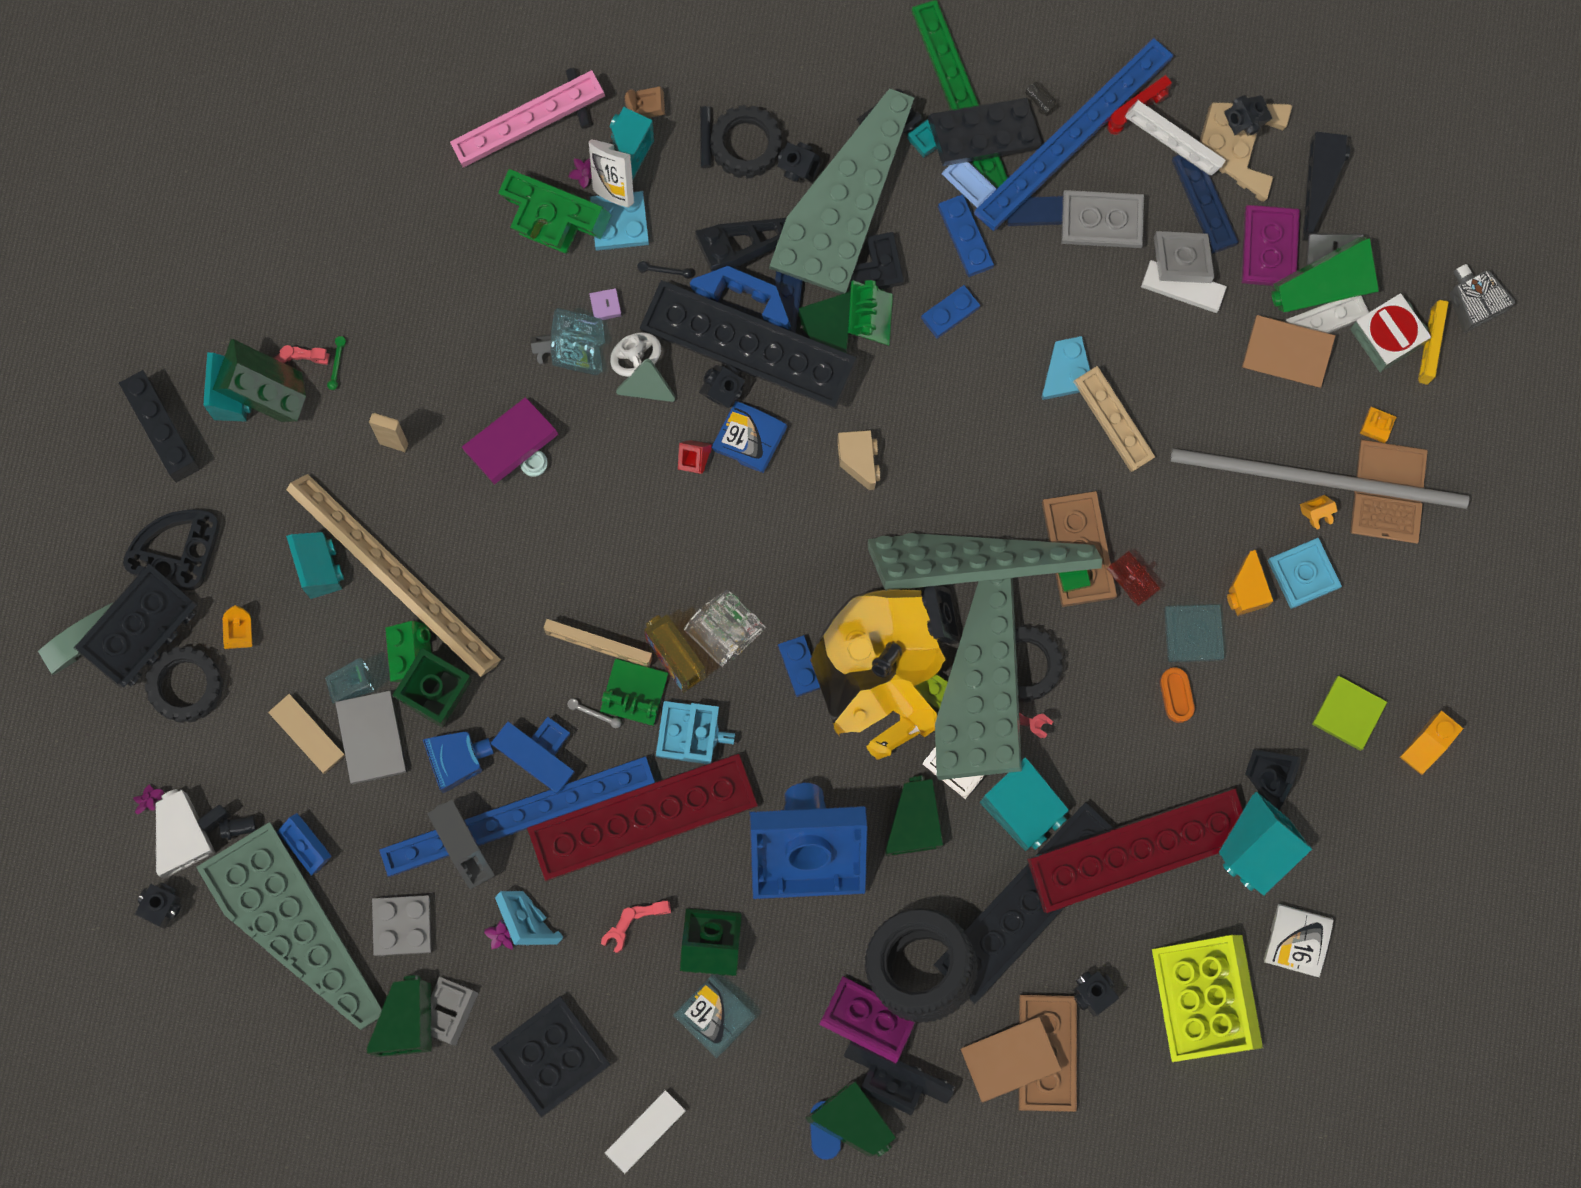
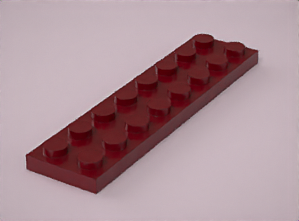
[527,754,757,882]
[1027,788,1243,913]

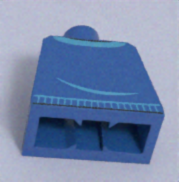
[423,732,494,793]

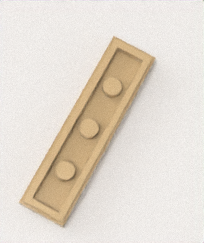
[1073,366,1155,472]
[544,619,653,667]

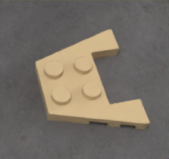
[1200,103,1292,202]

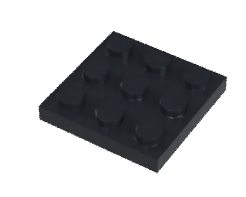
[491,996,611,1118]

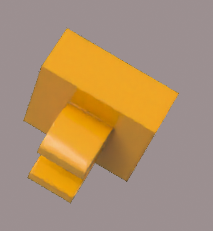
[1360,407,1396,443]
[1300,495,1338,529]

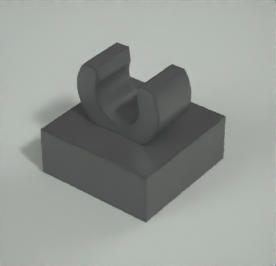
[531,333,559,364]

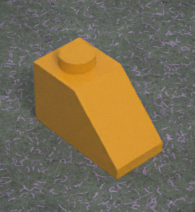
[1227,550,1273,616]
[1400,711,1464,775]

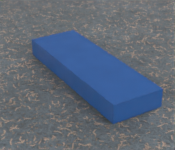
[491,722,575,795]

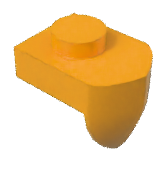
[223,605,252,649]

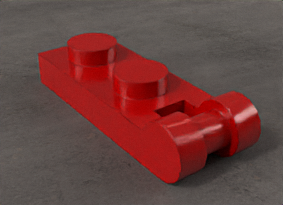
[1107,75,1172,135]

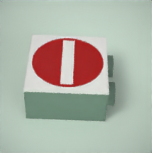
[1350,293,1431,373]

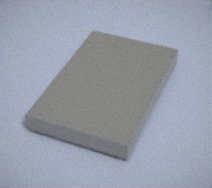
[1061,190,1144,248]
[335,691,407,784]

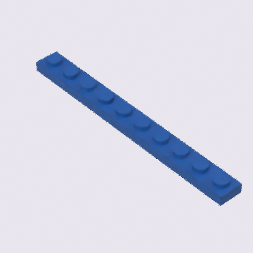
[974,38,1173,231]
[379,757,655,877]

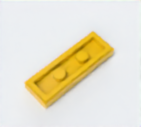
[1418,300,1448,385]

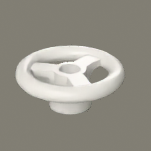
[610,332,661,377]

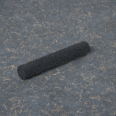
[565,68,591,129]
[700,106,711,168]

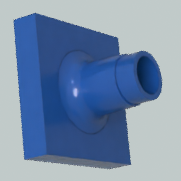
[750,783,867,899]

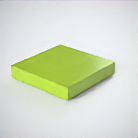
[1312,675,1387,751]

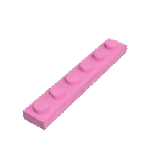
[450,70,605,168]

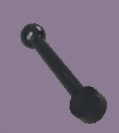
[637,261,693,279]

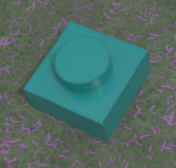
[907,120,937,158]

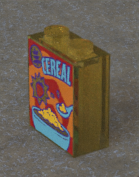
[644,614,706,693]

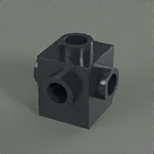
[1224,95,1273,136]
[777,142,824,184]
[699,364,745,408]
[135,882,182,929]
[1073,971,1119,1017]

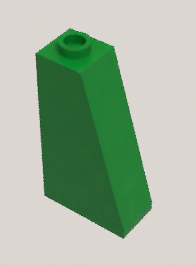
[1271,236,1379,312]

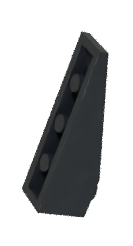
[1302,132,1350,241]

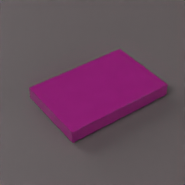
[1242,205,1299,286]
[462,397,558,485]
[819,976,915,1063]

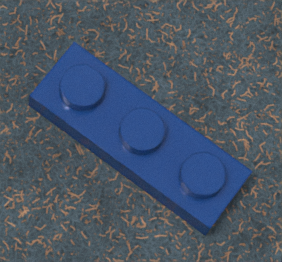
[938,194,994,278]

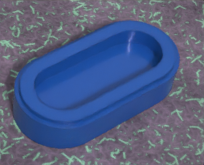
[810,1101,840,1160]

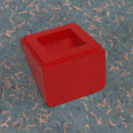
[678,440,712,474]

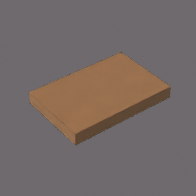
[1242,315,1335,388]
[961,1017,1062,1103]

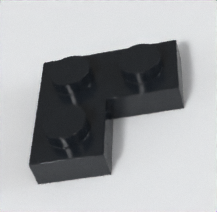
[849,232,904,292]

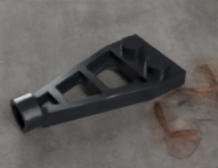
[695,218,786,272]

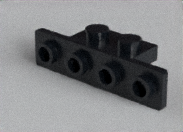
[844,1041,955,1116]

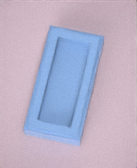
[942,162,996,208]

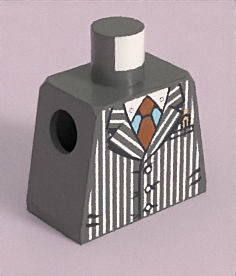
[1449,264,1515,333]

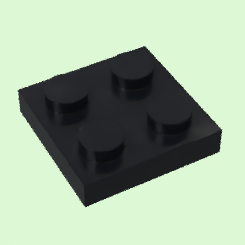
[922,585,961,645]

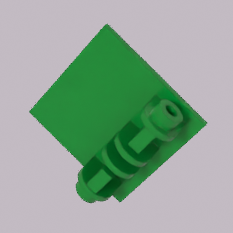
[848,280,893,346]
[600,659,668,726]

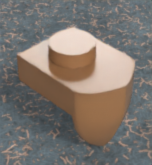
[625,86,665,118]

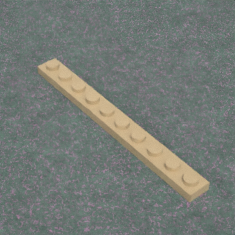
[286,474,501,677]

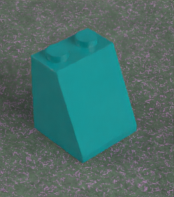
[980,758,1068,851]
[1219,791,1312,896]

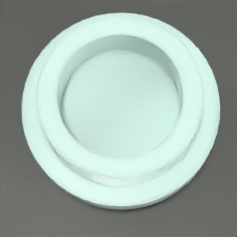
[520,450,548,477]

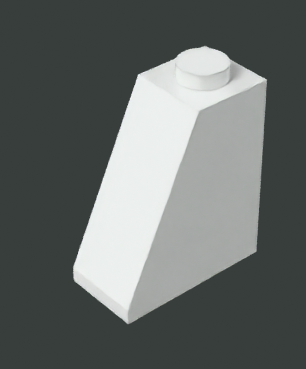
[156,789,215,879]

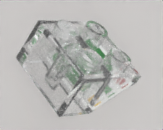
[683,589,766,667]

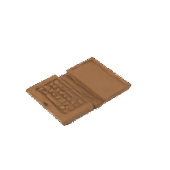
[1351,440,1427,544]

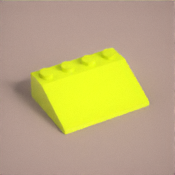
[1152,935,1263,1062]

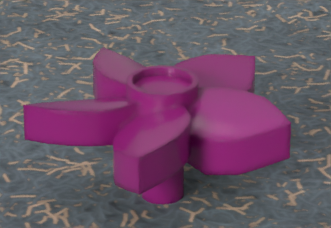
[568,158,592,189]
[133,784,164,815]
[484,919,513,949]

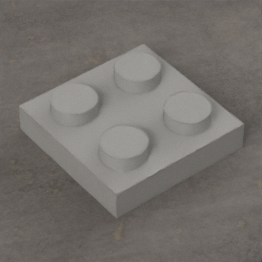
[1154,231,1214,283]
[372,896,432,956]

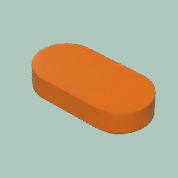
[1160,668,1195,723]

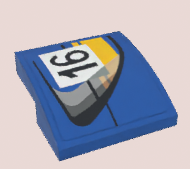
[711,401,788,473]

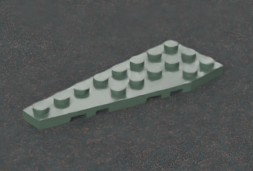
[769,88,915,294]
[868,533,1102,591]
[935,578,1022,780]
[196,822,382,1030]

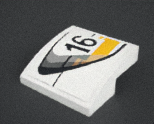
[589,139,634,207]
[1264,904,1333,977]

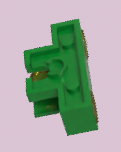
[498,169,612,254]

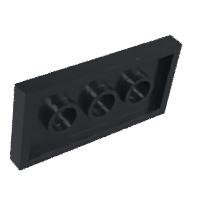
[928,98,1042,166]

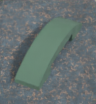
[38,603,112,675]

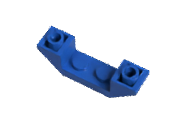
[690,266,791,331]

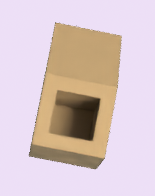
[837,430,880,490]

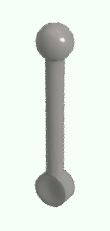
[567,699,621,728]

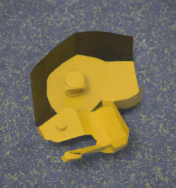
[810,590,946,760]

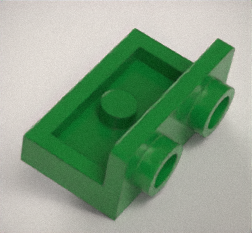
[385,621,431,682]

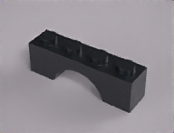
[119,370,200,483]

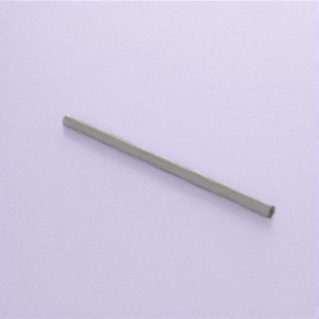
[1170,448,1469,509]

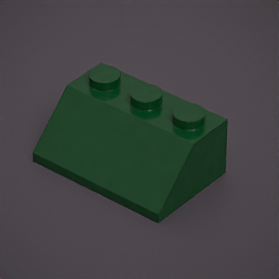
[213,339,306,422]

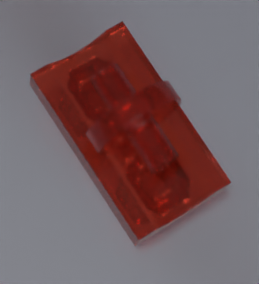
[1107,551,1161,607]

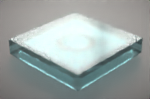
[1164,605,1224,662]

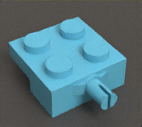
[656,701,735,764]

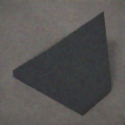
[1245,749,1301,810]

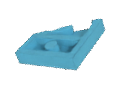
[1042,336,1090,400]
[495,891,563,945]

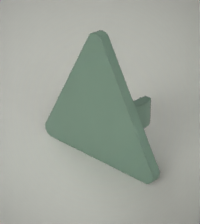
[616,359,676,402]

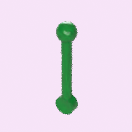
[327,336,346,390]

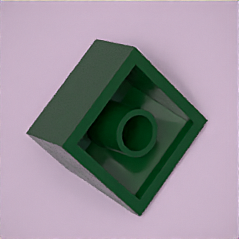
[392,648,472,728]
[680,908,742,976]

